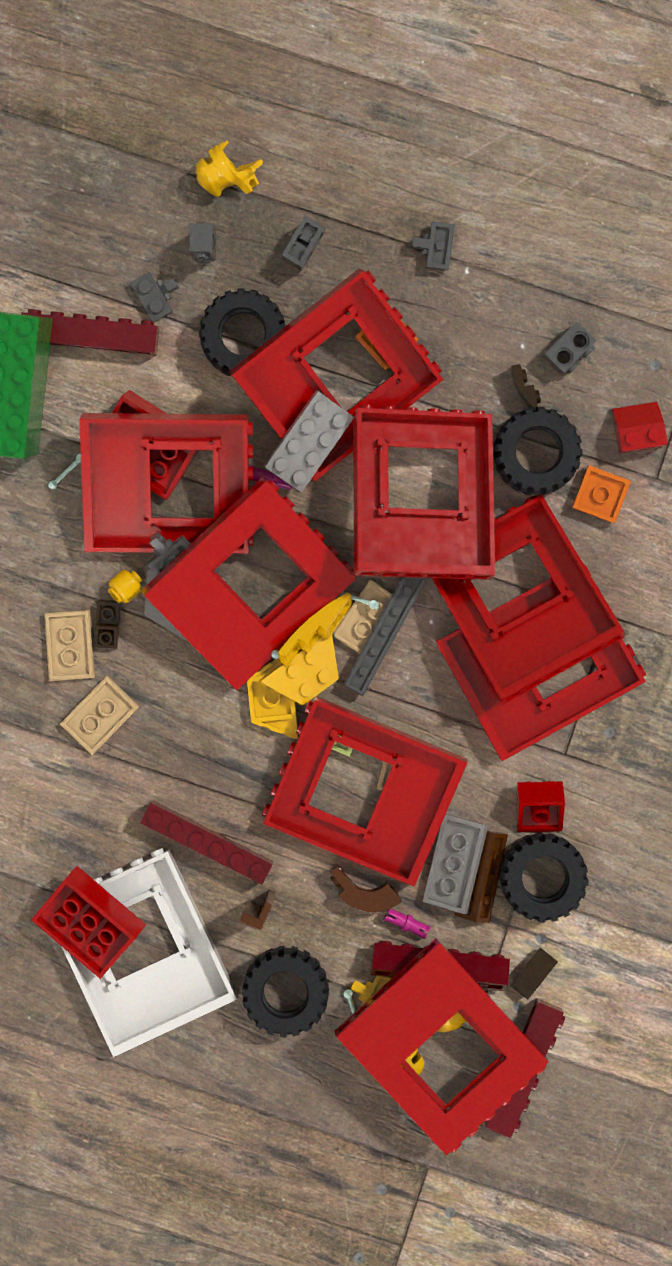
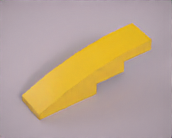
[278,593,353,666]

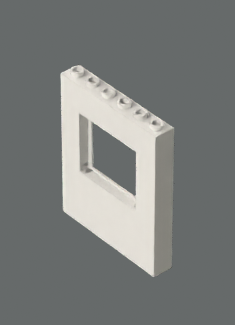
[61,848,238,1057]

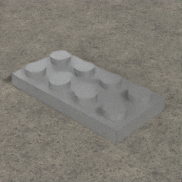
[263,390,354,493]
[422,814,488,914]

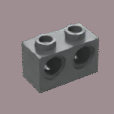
[282,216,325,271]
[189,224,216,263]
[543,321,596,375]

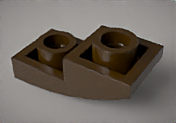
[510,364,541,408]
[94,600,120,649]
[510,947,558,1000]

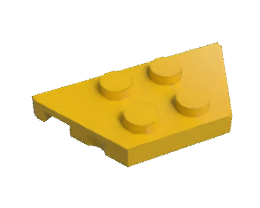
[259,635,339,706]
[247,658,299,739]

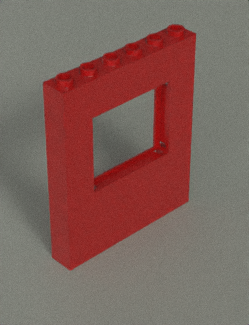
[229,268,444,481]
[353,405,495,580]
[79,413,254,554]
[141,477,356,691]
[431,494,625,705]
[435,564,646,761]
[262,696,468,887]
[334,938,548,1156]

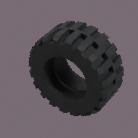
[199,288,286,376]
[493,406,583,496]
[499,832,589,923]
[242,946,329,1037]

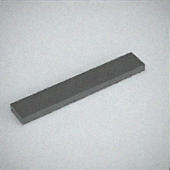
[343,577,428,696]

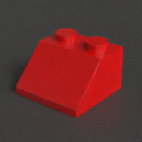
[612,401,668,454]
[516,781,565,832]

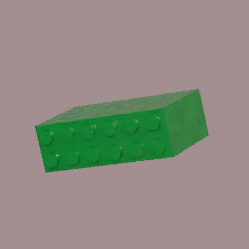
[0,312,53,459]

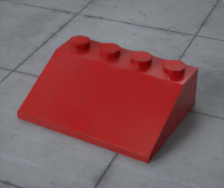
[112,390,199,500]
[31,866,146,979]

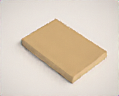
[332,579,393,654]
[44,610,95,681]
[60,675,140,755]

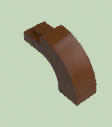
[330,864,402,912]

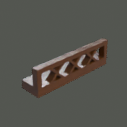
[455,830,508,923]
[239,889,276,931]

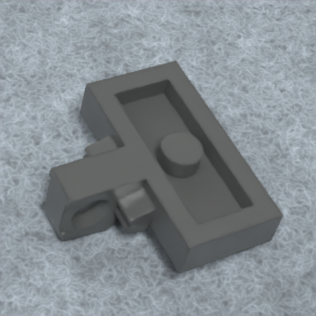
[411,221,455,271]
[130,272,179,323]
[148,532,190,575]

